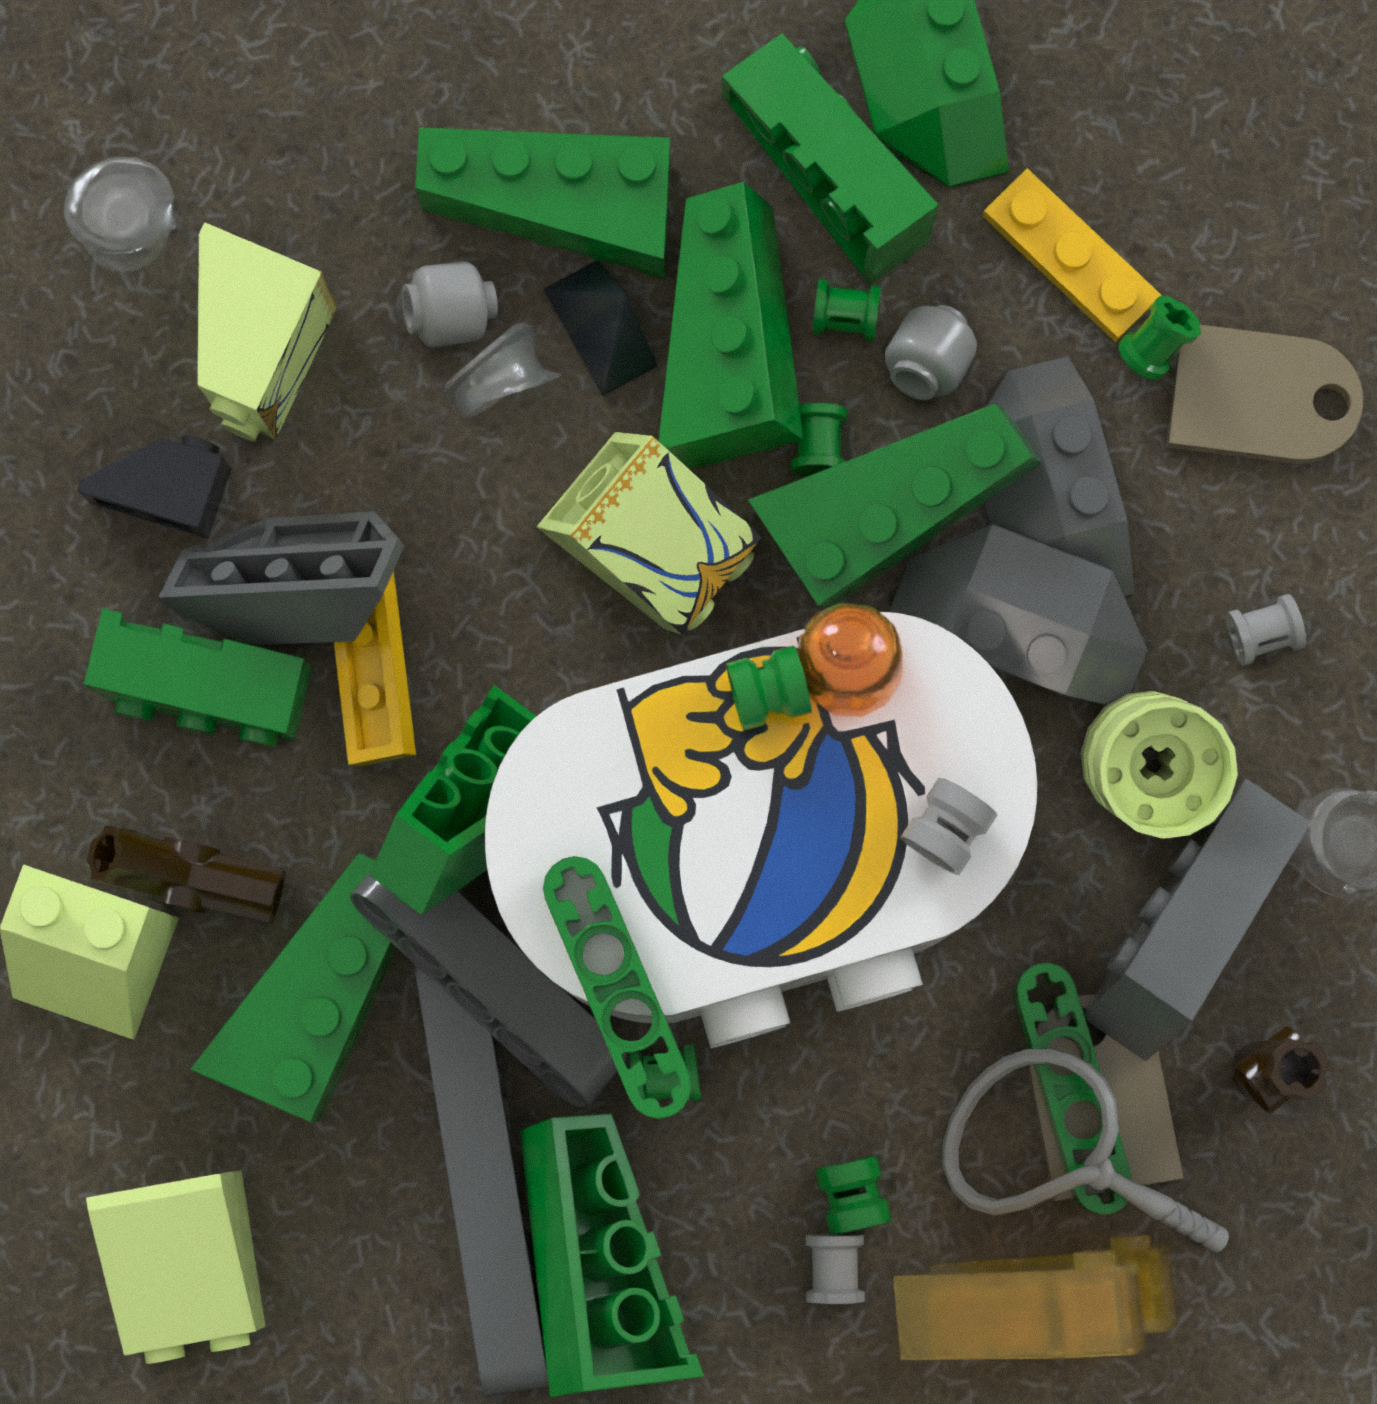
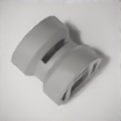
[900,777,998,875]

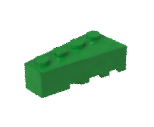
[722,33,939,285]
[415,127,671,280]
[659,181,804,468]
[748,403,1041,607]
[369,685,537,915]
[190,853,397,1122]
[519,1114,704,1397]

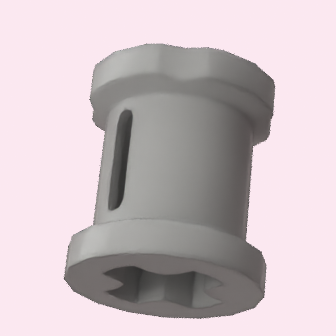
[1225,594,1307,666]
[805,1234,865,1304]

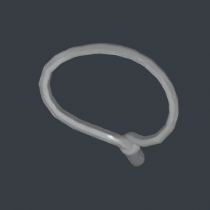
[942,1049,1229,1252]

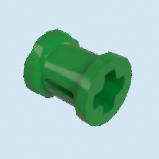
[812,279,881,342]
[1118,296,1201,380]
[790,403,848,476]
[629,1043,702,1102]

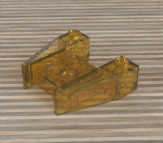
[893,1234,1178,1360]

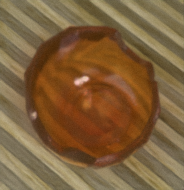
[798,603,903,717]

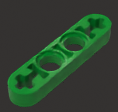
[543,856,692,1119]
[1013,963,1133,1214]

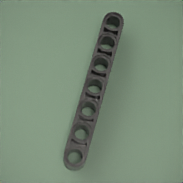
[414,964,548,1397]

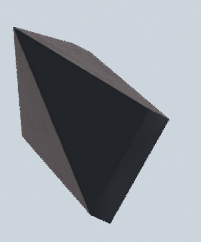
[544,260,657,396]

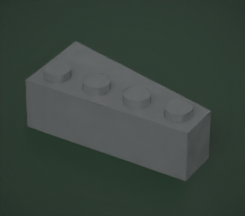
[1084,779,1311,1061]

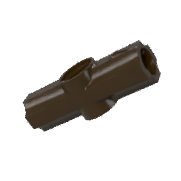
[1231,1026,1330,1114]

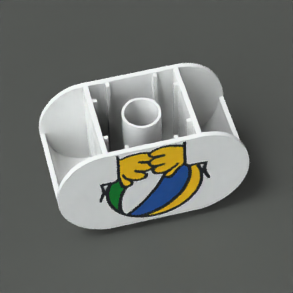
[485,612,1037,1048]

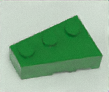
[84,608,312,748]

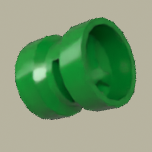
[726,645,812,731]
[814,1155,892,1235]

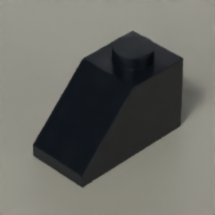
[77,435,232,539]

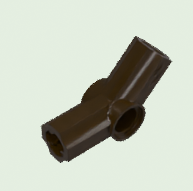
[86,825,286,924]

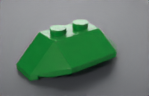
[844,0,1009,188]

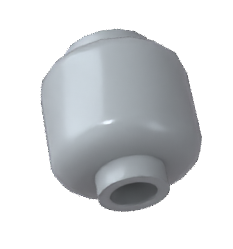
[402,261,498,347]
[885,305,977,400]

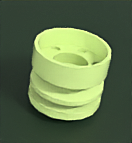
[1081,691,1238,839]

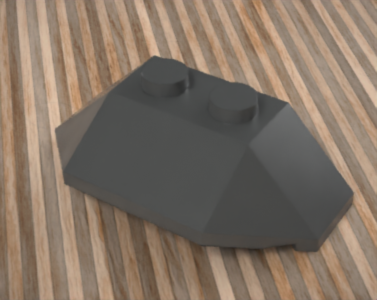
[982,356,1135,597]
[158,511,404,645]
[889,524,1148,705]

